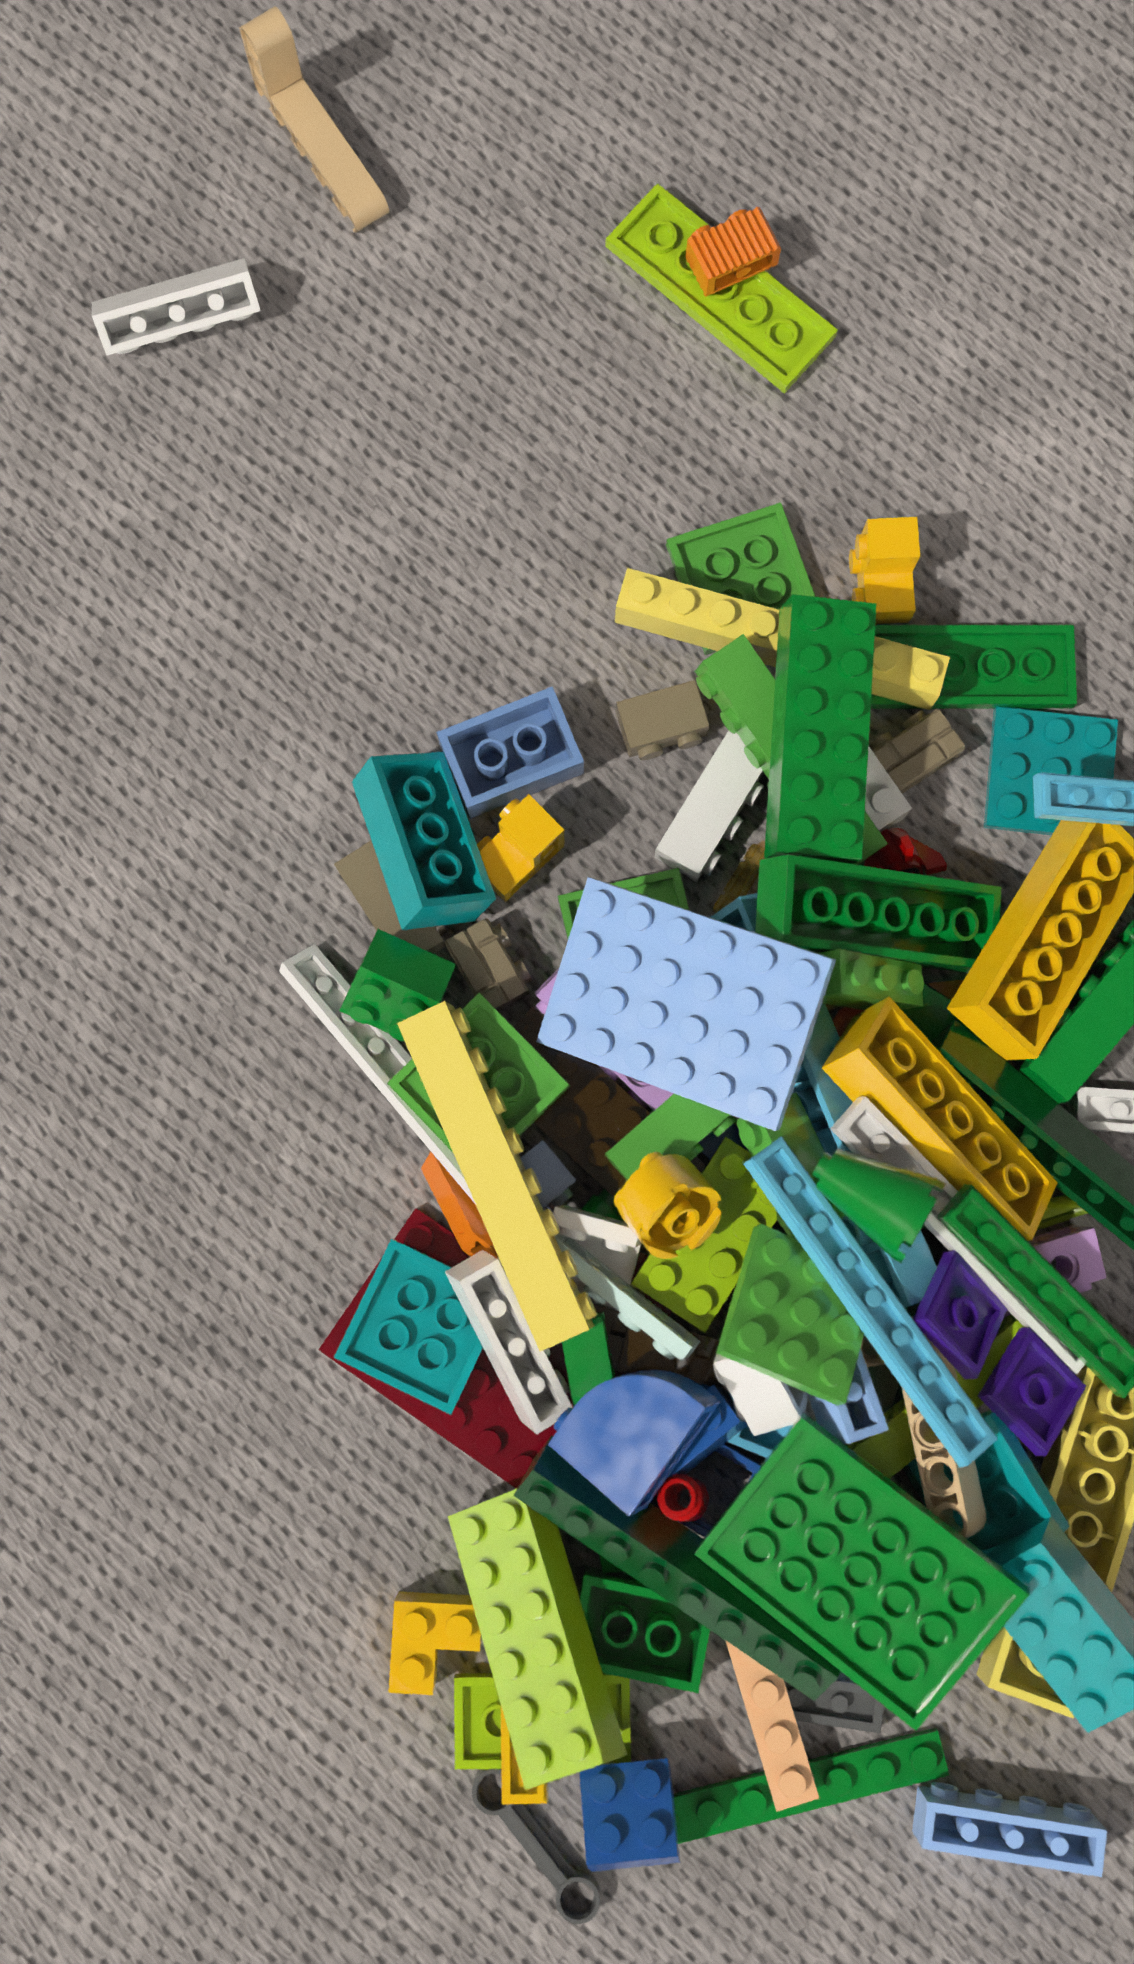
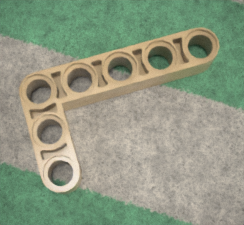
[239,6,389,233]
[861,1316,986,1539]

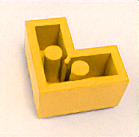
[849,517,920,624]
[477,794,564,902]
[388,1591,482,1695]

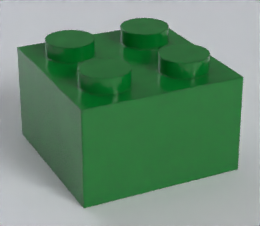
[339,929,456,1041]

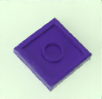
[913,1250,1007,1380]
[978,1327,1087,1456]

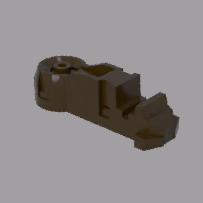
[593,1304,723,1387]

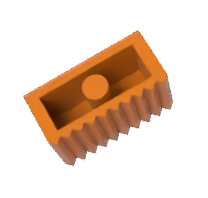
[686,207,781,297]

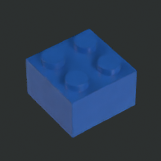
[579,1758,680,1872]

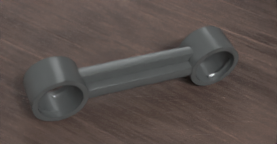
[472,1769,600,1924]

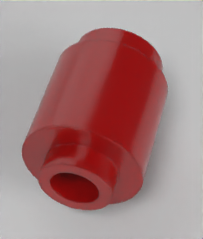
[658,1474,709,1522]

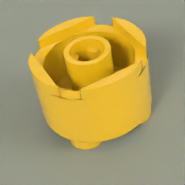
[614,1152,722,1259]

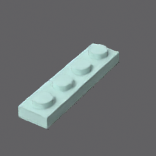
[554,1234,700,1362]

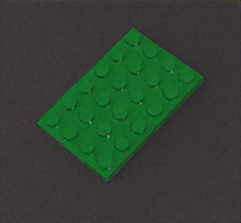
[694,1412,1029,1731]

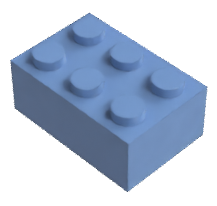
[437,686,584,819]

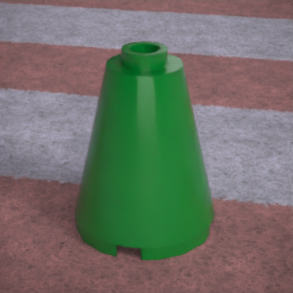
[812,1149,946,1263]

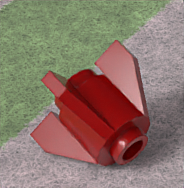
[864,828,947,875]

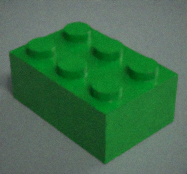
[579,1565,710,1693]

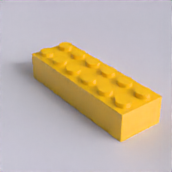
[947,820,1134,1060]
[822,997,1058,1241]

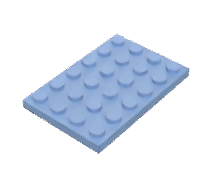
[536,877,836,1131]

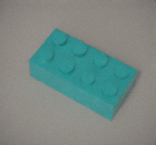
[352,752,496,930]
[986,1517,1134,1733]

